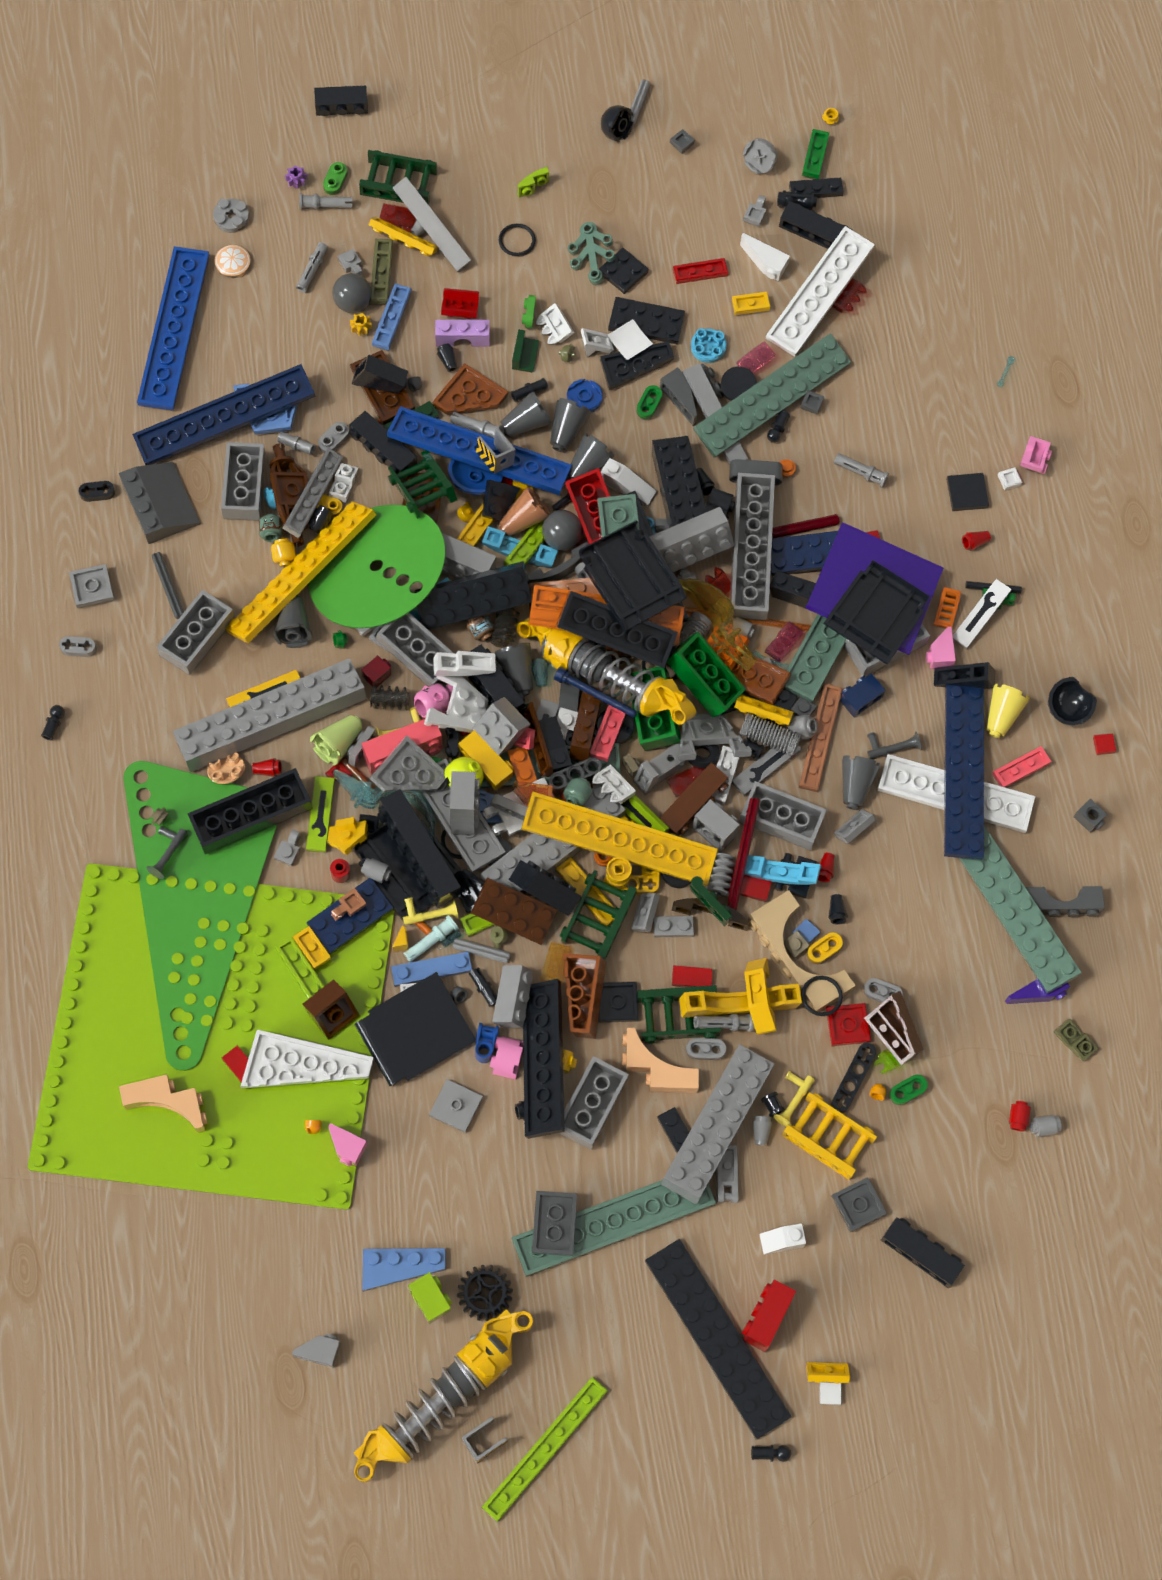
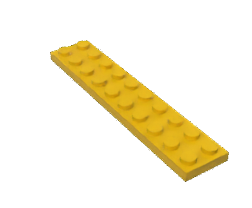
[225,501,376,643]
[521,792,718,886]

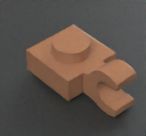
[331,888,366,921]

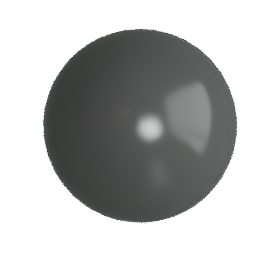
[332,273,372,313]
[542,510,583,551]

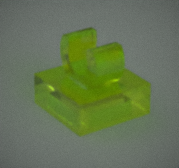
[874,1049,900,1074]

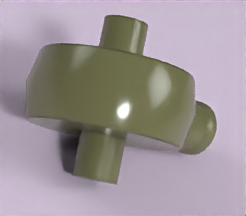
[559,344,575,362]
[490,926,508,950]

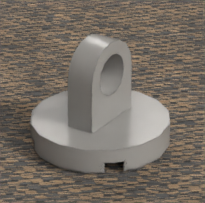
[743,138,777,174]

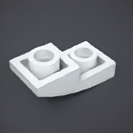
[329,463,358,503]

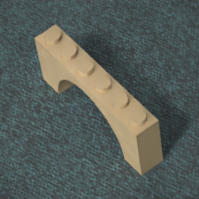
[748,890,856,1012]

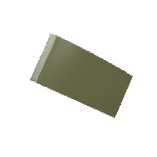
[1053,1019,1098,1061]

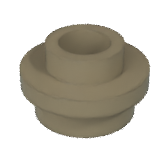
[151,807,169,826]

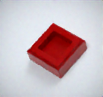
[1093,733,1116,755]

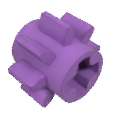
[285,165,308,189]

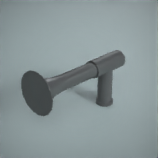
[867,731,922,759]
[147,826,188,879]

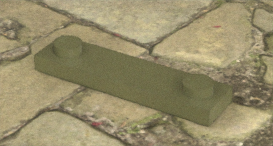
[370,238,393,304]

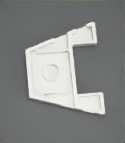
[424,676,488,733]

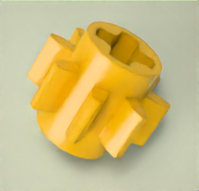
[349,313,372,336]
[563,1049,577,1073]

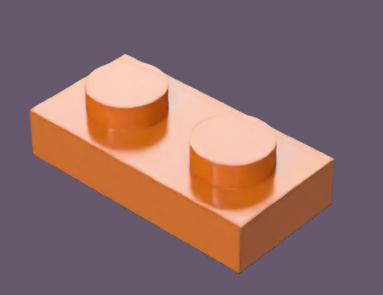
[507,747,537,788]

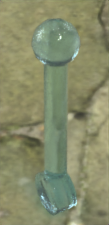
[997,356,1015,387]
[752,651,789,670]

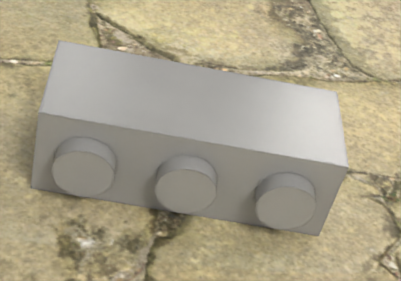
[492,965,533,1028]

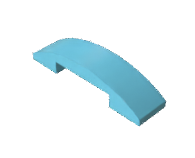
[482,526,558,567]
[744,855,821,885]

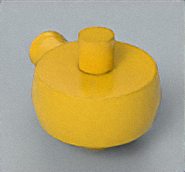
[457,502,474,522]

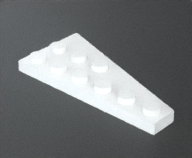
[240,1030,374,1088]

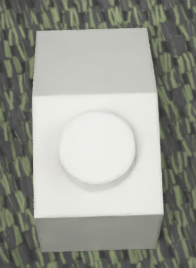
[760,1223,806,1255]

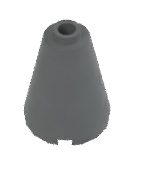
[500,392,551,438]
[550,398,591,452]
[567,433,614,480]
[274,595,312,648]
[494,643,533,696]
[842,755,880,810]

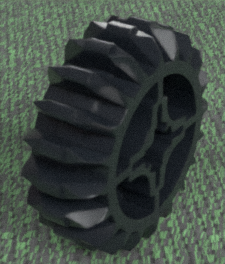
[457,1265,513,1321]

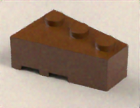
[864,991,924,1065]

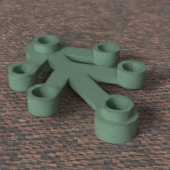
[568,222,616,285]

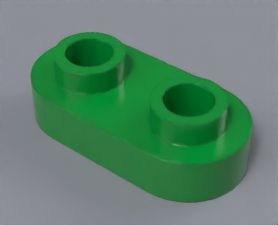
[636,385,662,419]
[890,1074,928,1105]

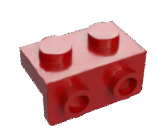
[441,288,479,319]

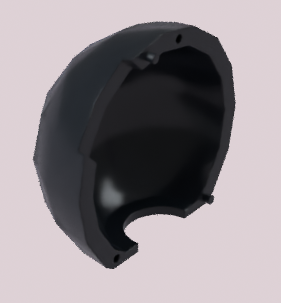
[1048,677,1097,725]

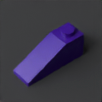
[1005,979,1070,1004]

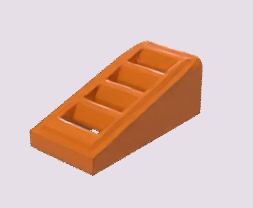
[934,587,961,628]

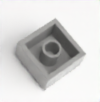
[473,697,530,756]
[692,799,740,853]

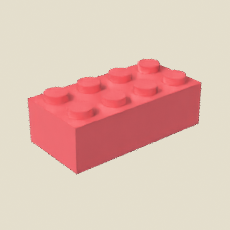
[361,719,443,776]

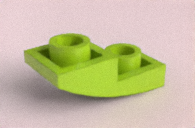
[517,167,549,197]

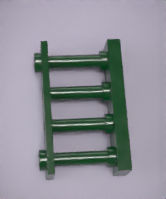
[359,150,437,205]
[388,450,458,519]
[560,870,637,960]
[637,985,721,1044]

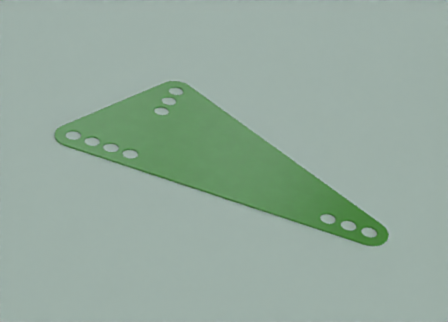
[123,761,277,1070]

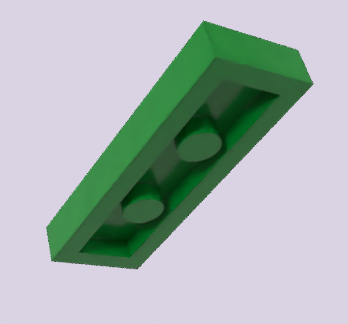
[802,129,830,179]

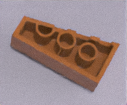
[563,953,606,1039]

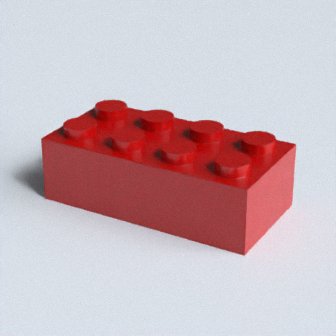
[565,468,611,544]

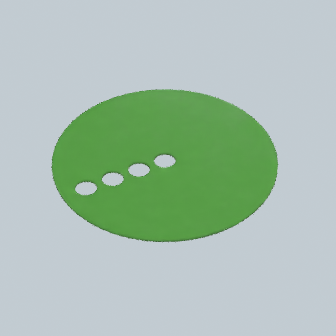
[308,505,446,628]

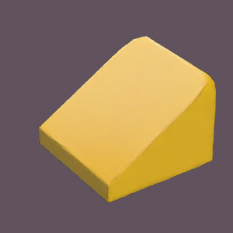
[393,926,409,952]

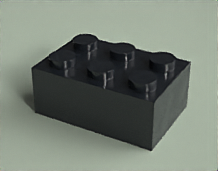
[508,860,581,916]

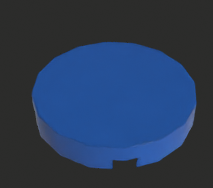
[567,379,602,412]

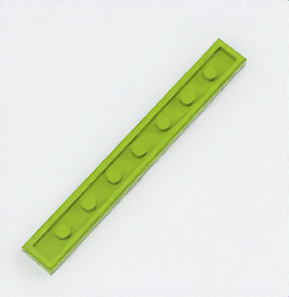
[481,1377,608,1522]

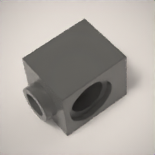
[1074,798,1107,833]

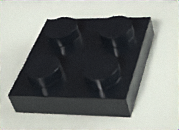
[599,248,649,294]

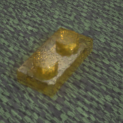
[540,942,570,981]

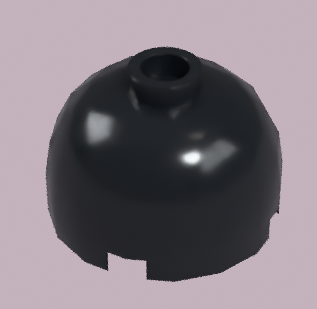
[601,105,634,142]

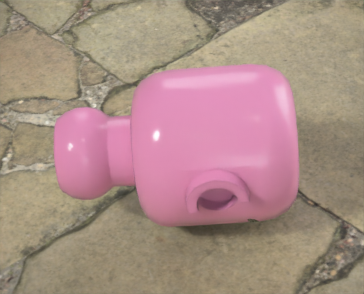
[414,683,453,718]

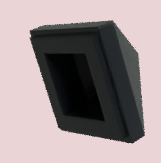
[359,814,379,833]

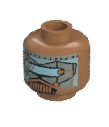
[467,614,494,641]

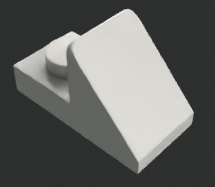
[581,328,614,357]

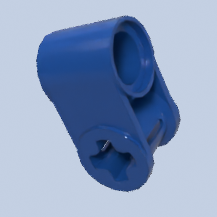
[475,1023,499,1063]

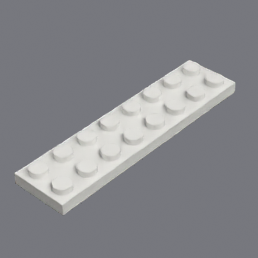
[765,226,875,357]
[877,754,1035,833]

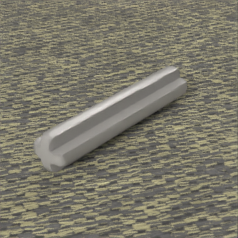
[630,79,650,125]
[453,938,510,963]

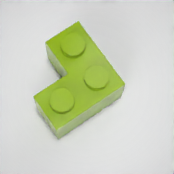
[408,1272,452,1324]

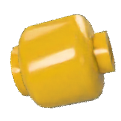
[271,538,296,567]

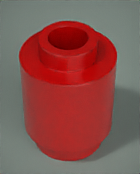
[330,859,351,883]
[1009,1101,1031,1131]

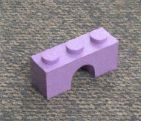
[435,320,490,347]

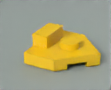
[328,817,368,856]

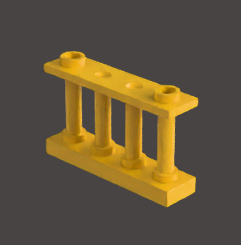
[781,1092,877,1180]

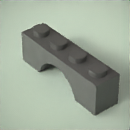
[1025,886,1104,917]

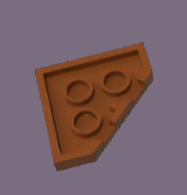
[432,363,508,415]

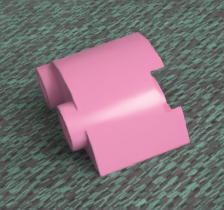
[1020,436,1052,474]
[490,1036,523,1079]

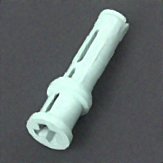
[403,915,459,963]

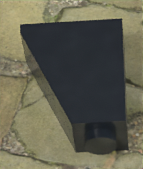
[352,355,409,393]

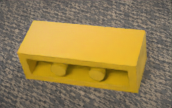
[458,730,514,791]

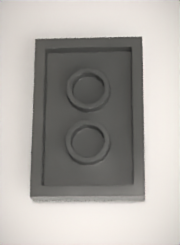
[532,1191,577,1256]

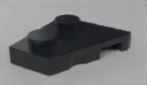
[482,480,520,521]
[454,869,484,913]

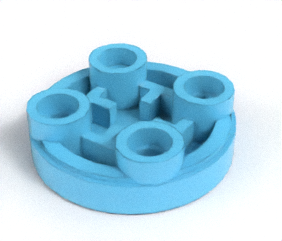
[691,328,727,363]

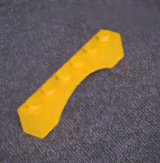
[679,984,802,1018]

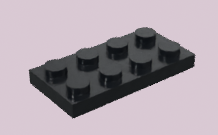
[608,297,685,345]

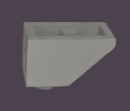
[292,1333,341,1368]

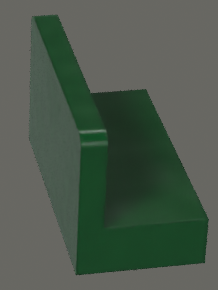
[512,329,539,373]

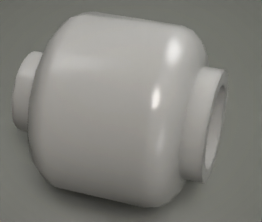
[788,714,817,740]

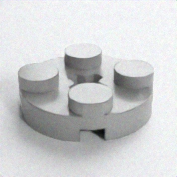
[213,199,249,233]

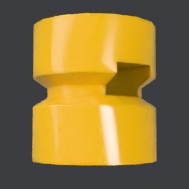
[605,857,632,889]

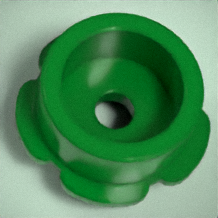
[333,630,348,649]

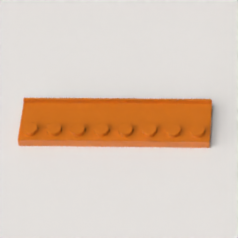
[528,585,685,646]

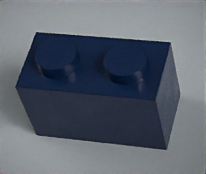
[840,673,886,717]

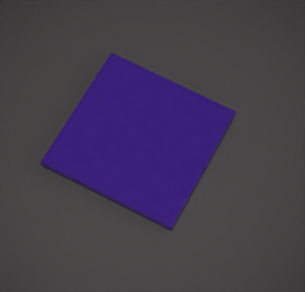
[806,522,944,655]

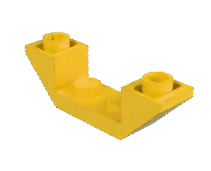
[744,958,777,1035]

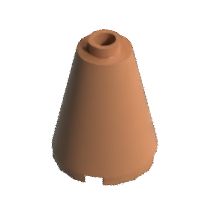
[499,487,551,536]

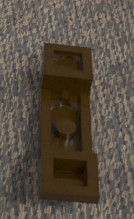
[671,898,749,931]

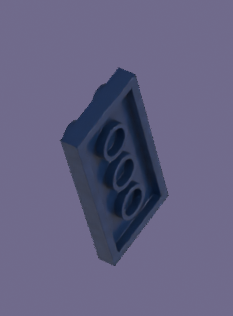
[771,531,838,576]
[306,878,393,955]

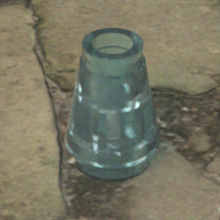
[532,658,549,687]

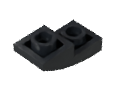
[444,727,459,760]

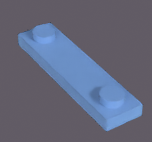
[372,283,412,351]
[391,952,472,987]

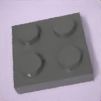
[831,1177,887,1232]

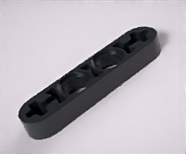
[831,1043,876,1113]

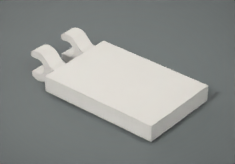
[483,777,555,836]

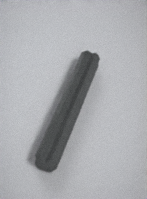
[152,552,184,619]

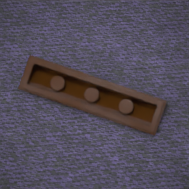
[522,702,554,777]

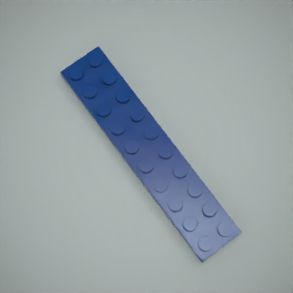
[137,246,210,411]
[387,406,572,496]

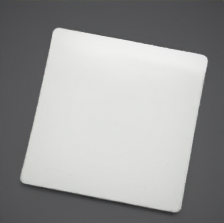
[608,319,653,360]

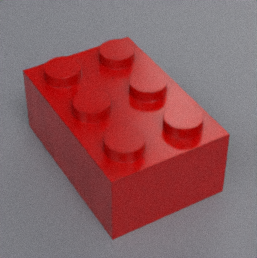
[742,1279,796,1352]

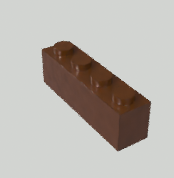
[569,687,603,761]
[659,763,729,836]

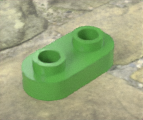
[323,162,347,195]
[522,295,536,329]

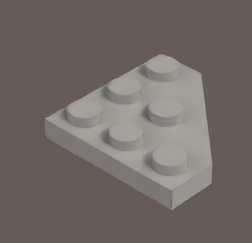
[369,736,445,792]

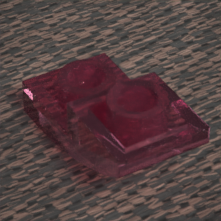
[736,341,776,373]
[765,621,804,663]

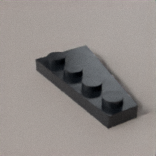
[600,341,674,390]

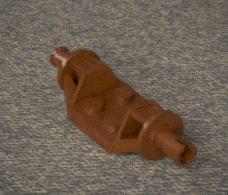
[269,443,308,547]

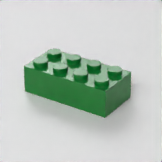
[666,632,746,718]
[630,667,681,751]

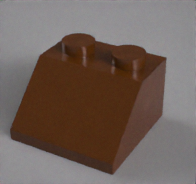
[302,979,360,1040]

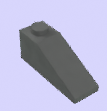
[660,367,697,426]

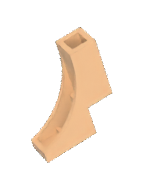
[622,1028,699,1093]
[119,1075,208,1132]

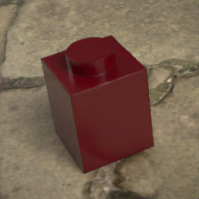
[361,655,391,689]

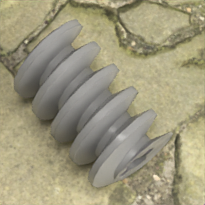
[706,853,736,896]

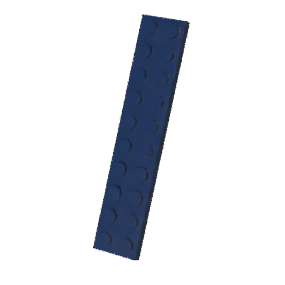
[132,364,316,465]
[944,684,984,860]

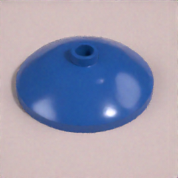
[448,459,503,495]

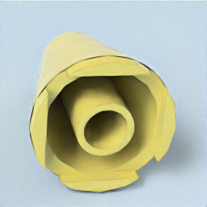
[987,684,1030,738]

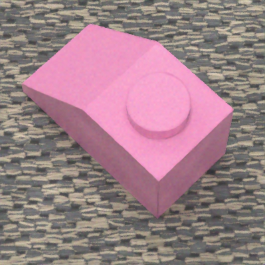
[926,627,955,669]
[328,1123,367,1167]

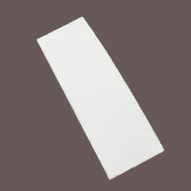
[434,651,496,676]

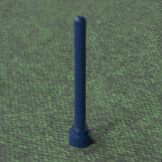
[554,666,637,717]

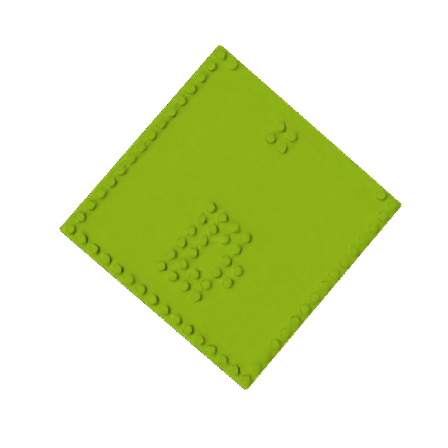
[28,863,395,1210]

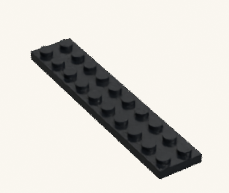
[645,1239,792,1440]

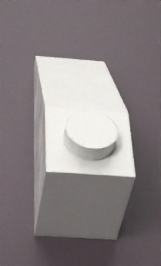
[740,233,790,281]
[601,458,657,507]

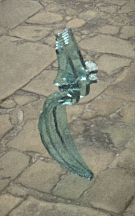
[334,769,435,841]

